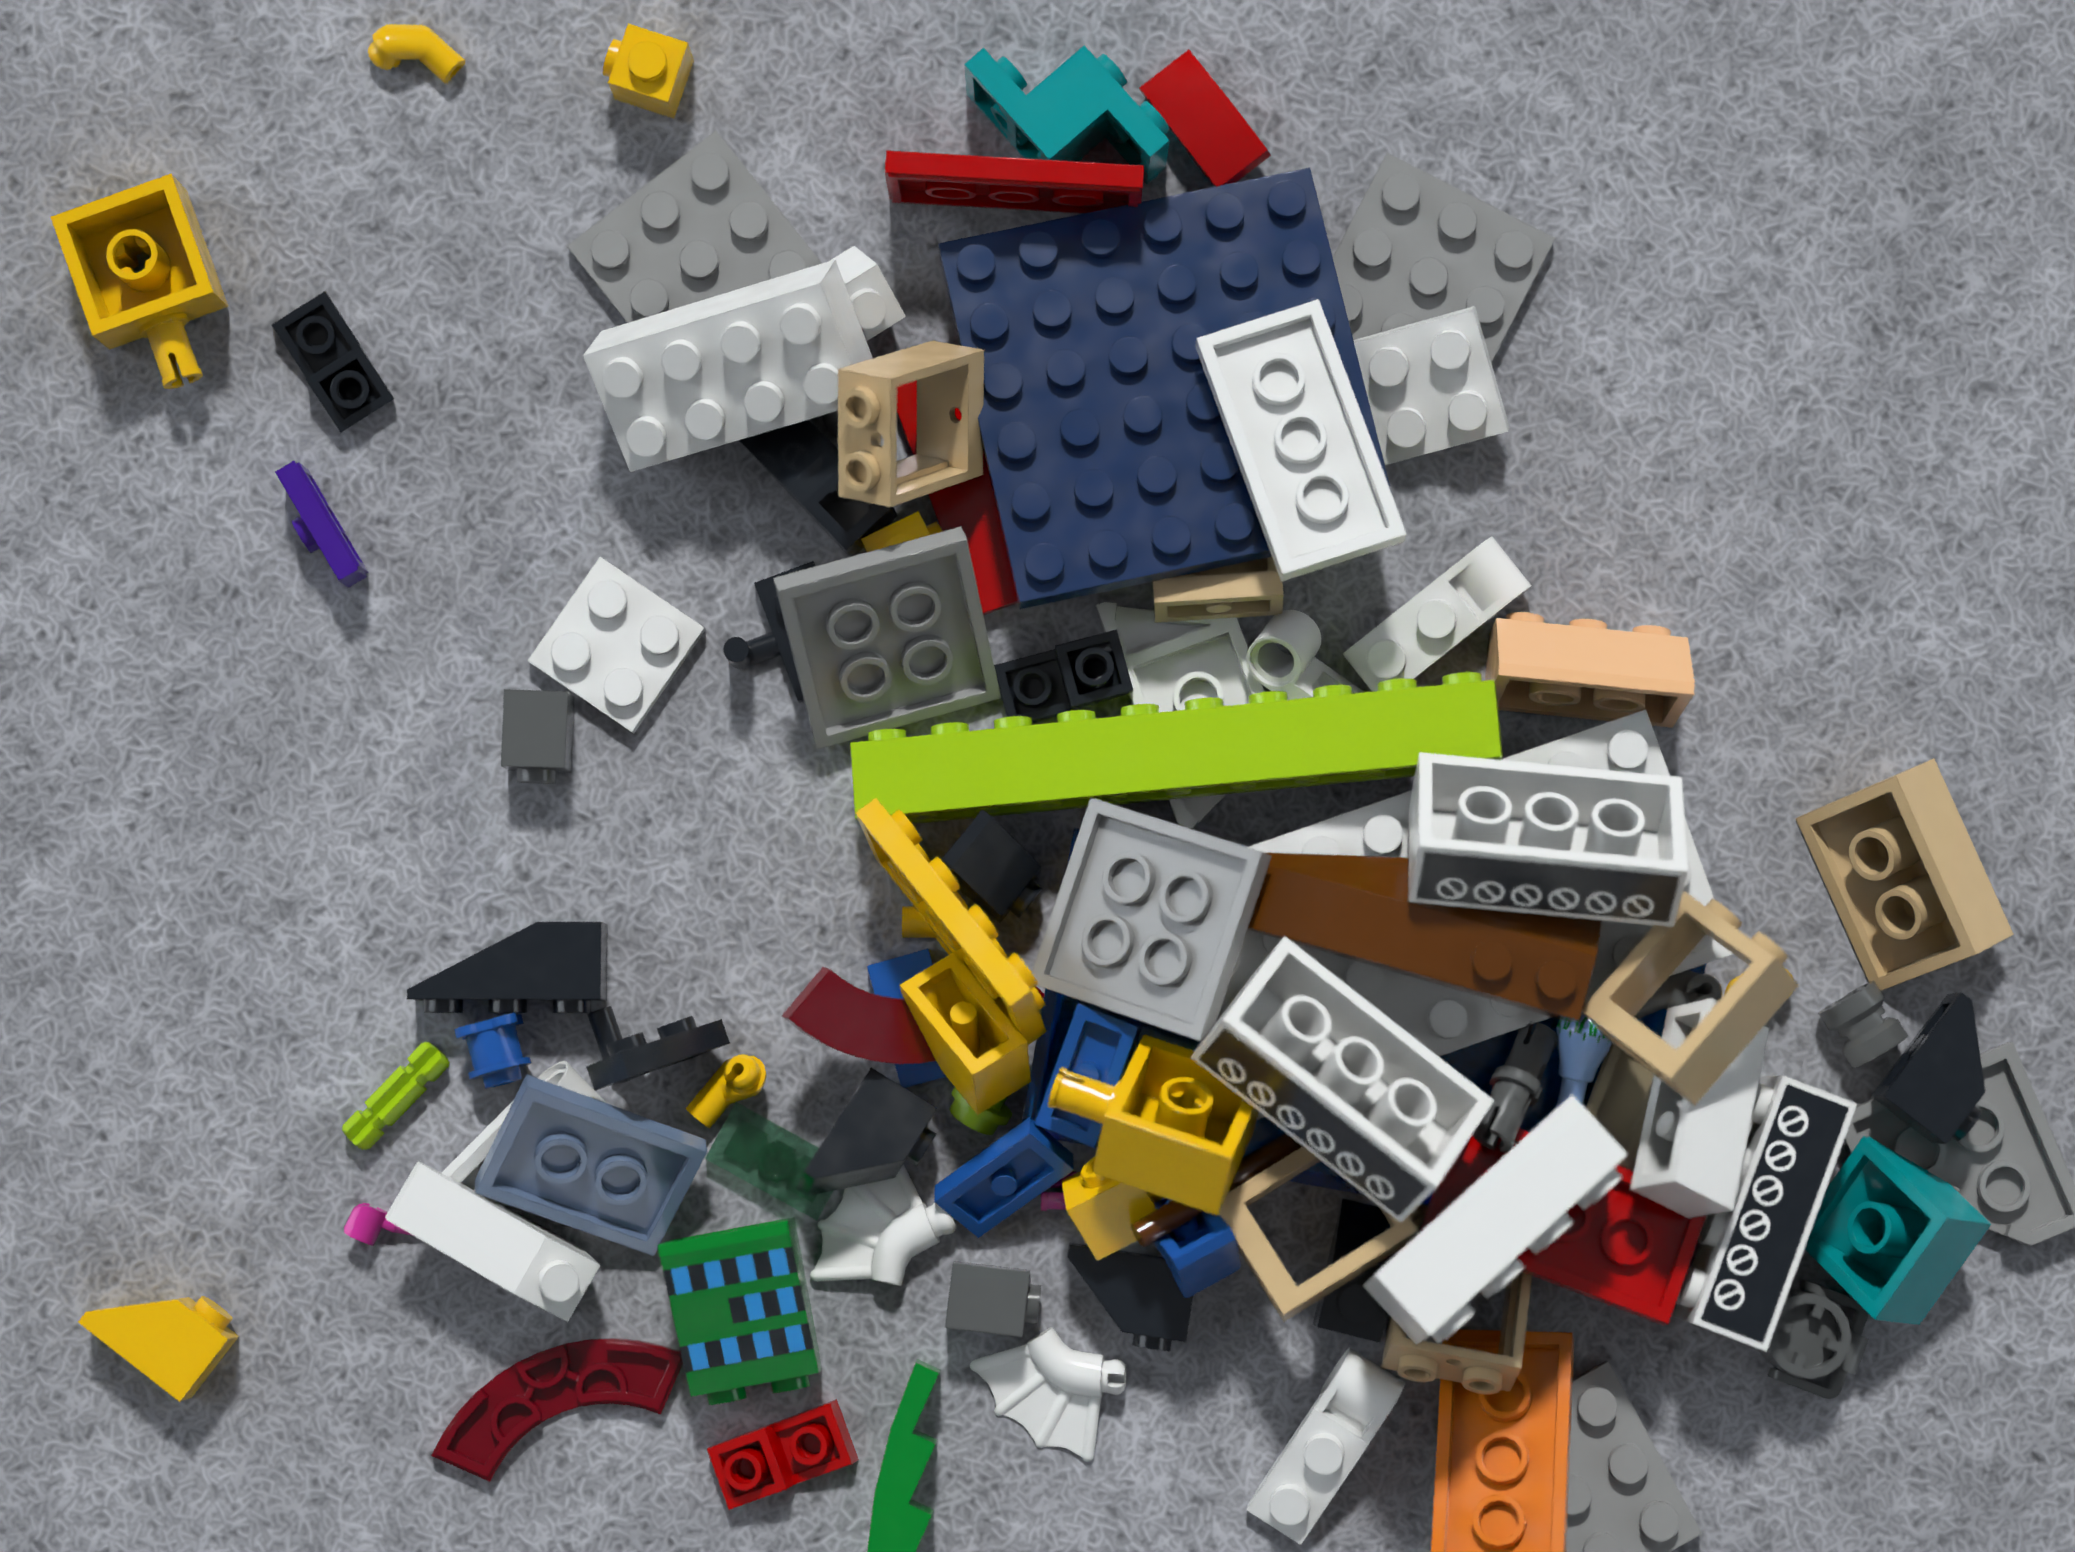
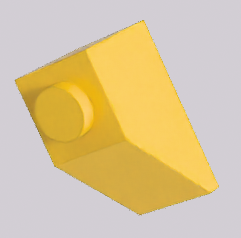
[900,952,1031,1115]
[78,1296,239,1402]

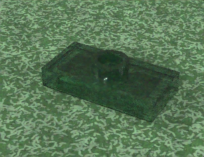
[705,1102,834,1221]

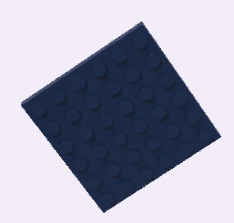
[938,167,1392,609]

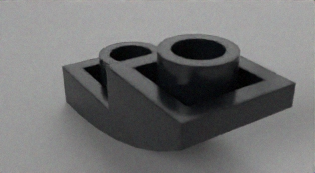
[272,291,395,433]
[994,629,1133,723]

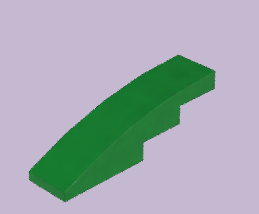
[867,1359,940,1552]

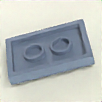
[475,1074,707,1256]

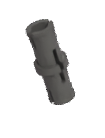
[1473,1021,1558,1152]

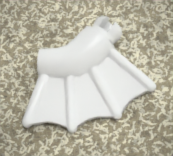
[810,1164,957,1286]
[970,1327,1126,1462]

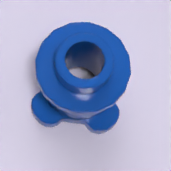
[454,1013,531,1089]

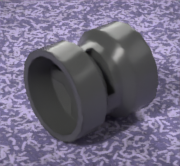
[1819,981,1908,1068]

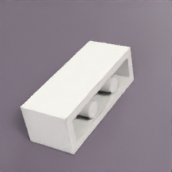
[1630,998,1769,1218]

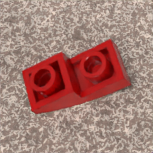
[1139,49,1271,187]
[707,1399,859,1510]

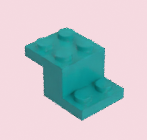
[964,45,1170,184]

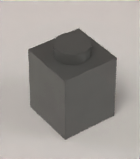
[501,689,575,784]
[945,1261,1041,1337]

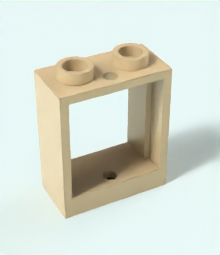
[838,341,984,507]
[1582,891,1799,1106]
[1219,1146,1421,1322]
[1382,1203,1532,1394]

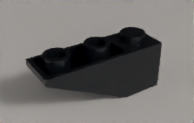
[738,420,897,557]
[407,922,608,1013]

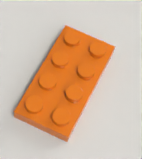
[1431,1329,1574,1552]

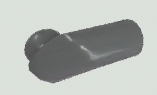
[1634,970,1722,1020]

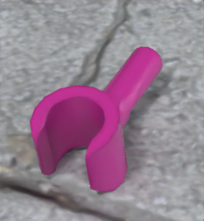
[344,1203,413,1246]

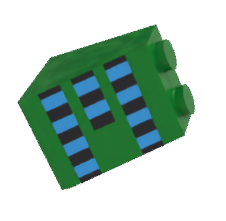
[657,1217,822,1405]

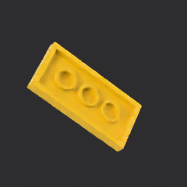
[855,798,1047,1046]

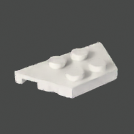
[1096,602,1265,830]

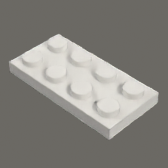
[1195,299,1407,582]

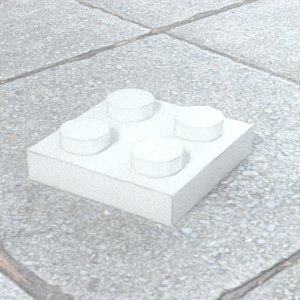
[1353,306,1510,465]
[527,557,706,734]

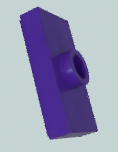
[275,461,369,588]

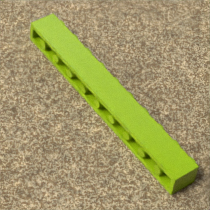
[850,672,1503,824]

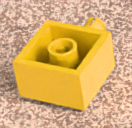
[51,174,229,389]
[1048,1034,1259,1215]

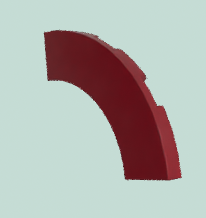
[781,967,1046,1064]
[431,1338,683,1482]

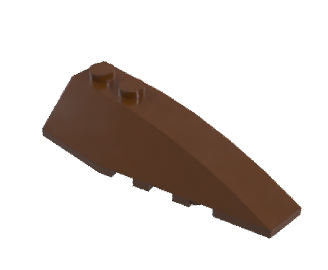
[1247,852,1602,1022]

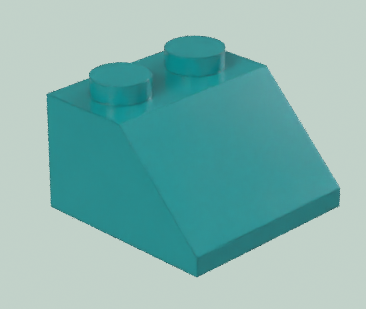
[1804,1136,1992,1325]

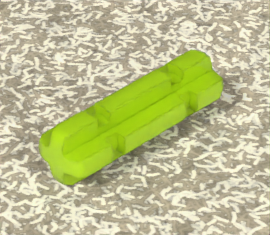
[342,1042,450,1150]

